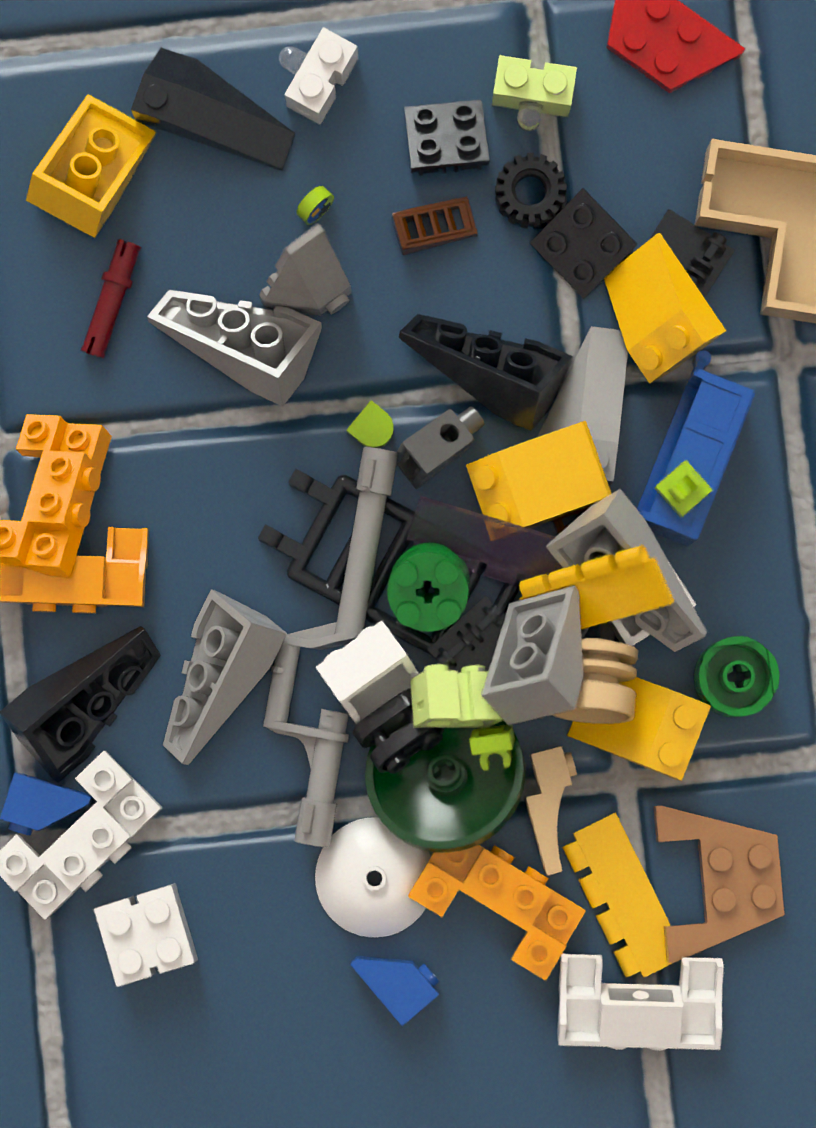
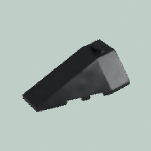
[131,47,295,171]
[399,314,573,431]
[0,626,161,783]

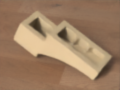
[524,746,577,875]

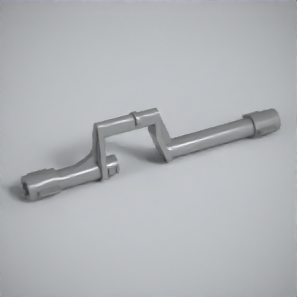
[263,447,399,847]

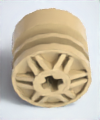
[552,638,638,724]

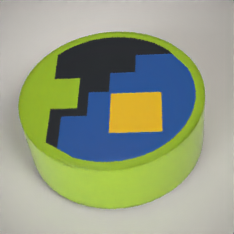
[297,186,334,225]

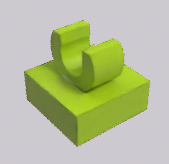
[654,460,713,518]
[469,724,515,770]

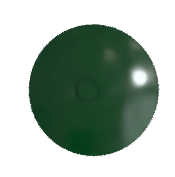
[365,720,526,853]

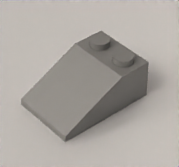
[481,586,584,725]

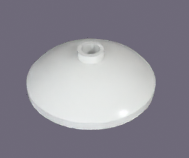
[315,817,431,937]

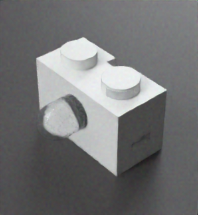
[279,27,358,125]

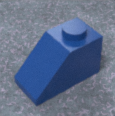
[0,773,95,836]
[350,956,440,1026]

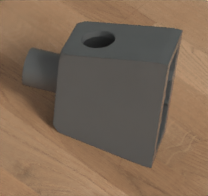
[397,406,485,490]

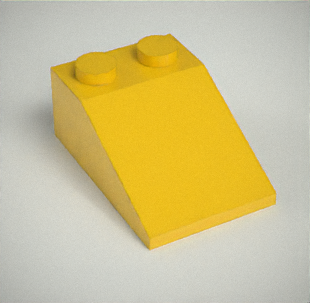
[26,94,156,238]
[604,233,726,384]
[466,421,612,540]
[567,677,711,781]

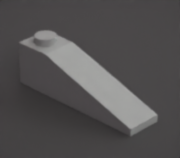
[259,224,352,316]
[147,290,322,406]
[538,326,628,487]
[546,489,707,652]
[163,589,287,765]

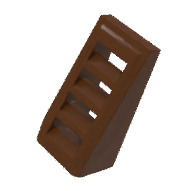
[392,197,478,256]

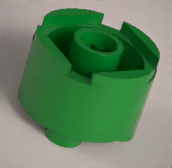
[387,543,470,632]
[694,636,779,717]

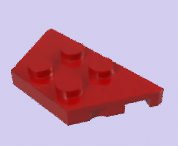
[607,0,746,93]

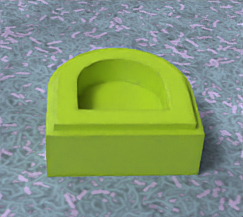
[346,400,394,448]

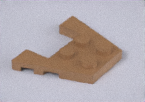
[653,806,785,963]

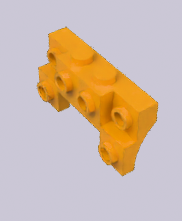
[0,414,112,578]
[0,527,149,614]
[408,845,586,981]

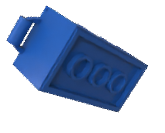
[637,350,755,546]

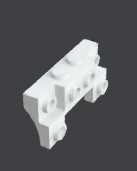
[0,750,163,920]
[557,954,724,1051]

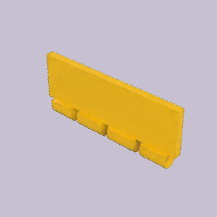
[519,545,674,629]
[562,812,672,978]

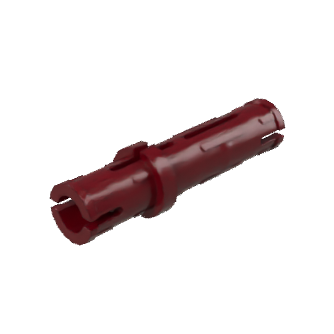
[80,239,142,359]

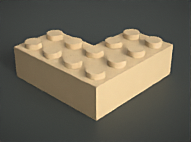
[695,139,816,323]

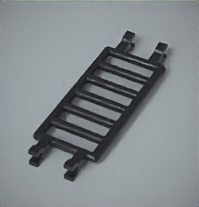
[258,469,589,655]

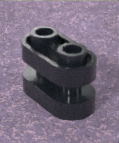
[353,688,445,774]

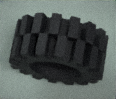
[495,153,567,229]

